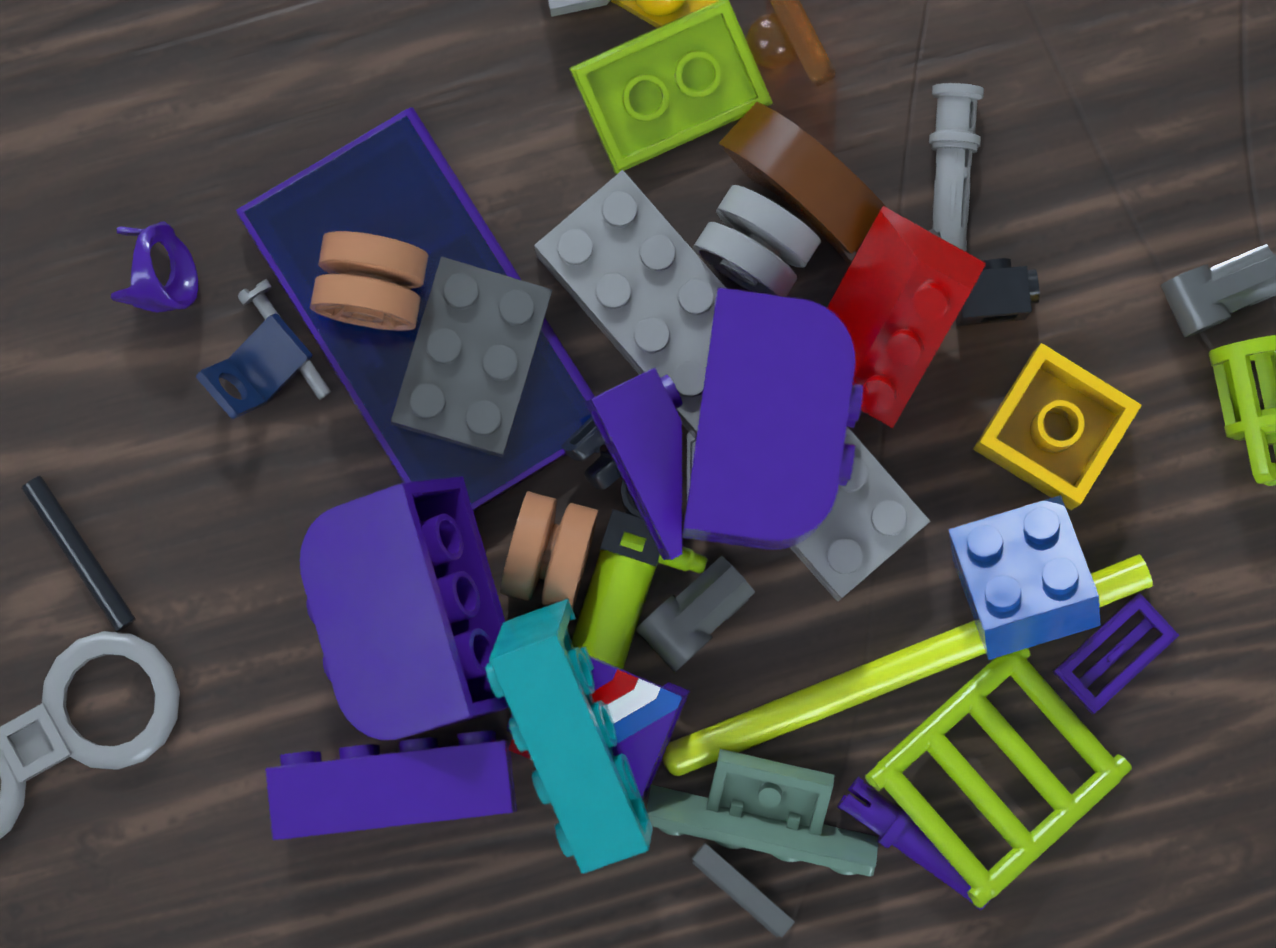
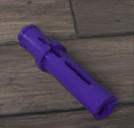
[837,777,989,910]

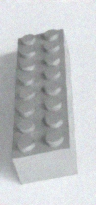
[534,170,930,602]

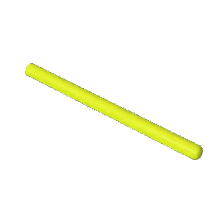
[662,554,1153,776]

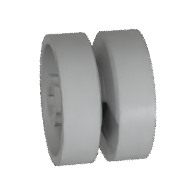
[693,185,821,297]

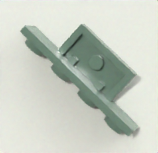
[646,749,878,876]

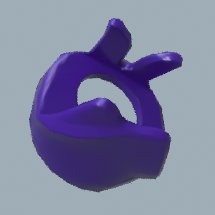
[111,221,198,312]

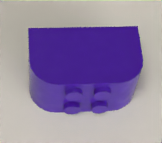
[682,288,863,550]
[300,476,510,740]

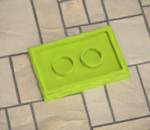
[569,0,773,174]

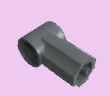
[1161,244,1276,338]
[636,556,755,673]

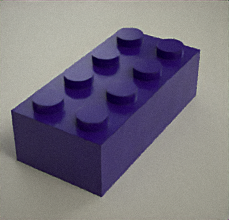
[265,730,517,840]

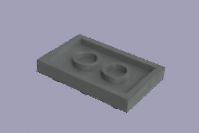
[391,256,552,458]

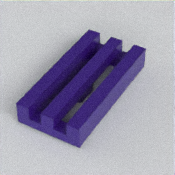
[1052,592,1179,714]

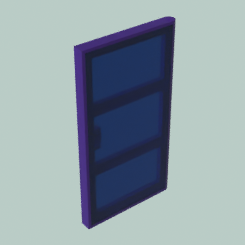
[236,107,595,512]

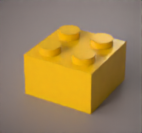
[973,343,1142,510]

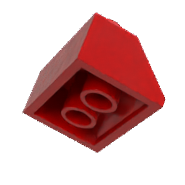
[827,206,986,428]

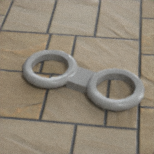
[0,631,180,839]

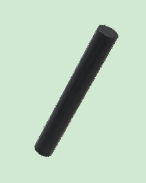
[21,476,136,632]

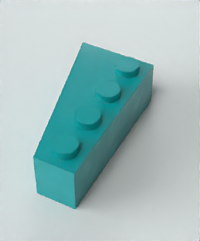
[486,599,653,874]

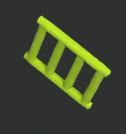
[865,648,1132,908]

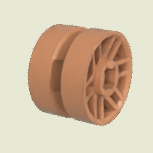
[310,231,429,331]
[500,491,599,610]

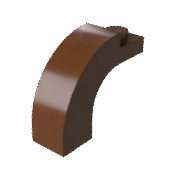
[718,102,887,266]

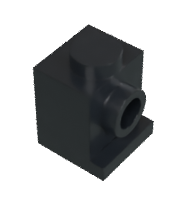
[956,258,1040,326]

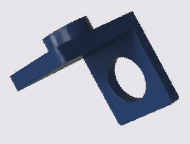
[196,313,312,419]

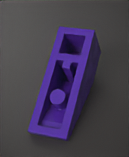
[585,368,683,560]

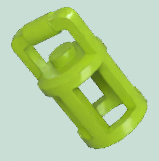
[1209,335,1276,486]

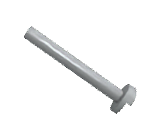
[238,279,331,400]

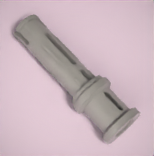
[929,83,984,252]

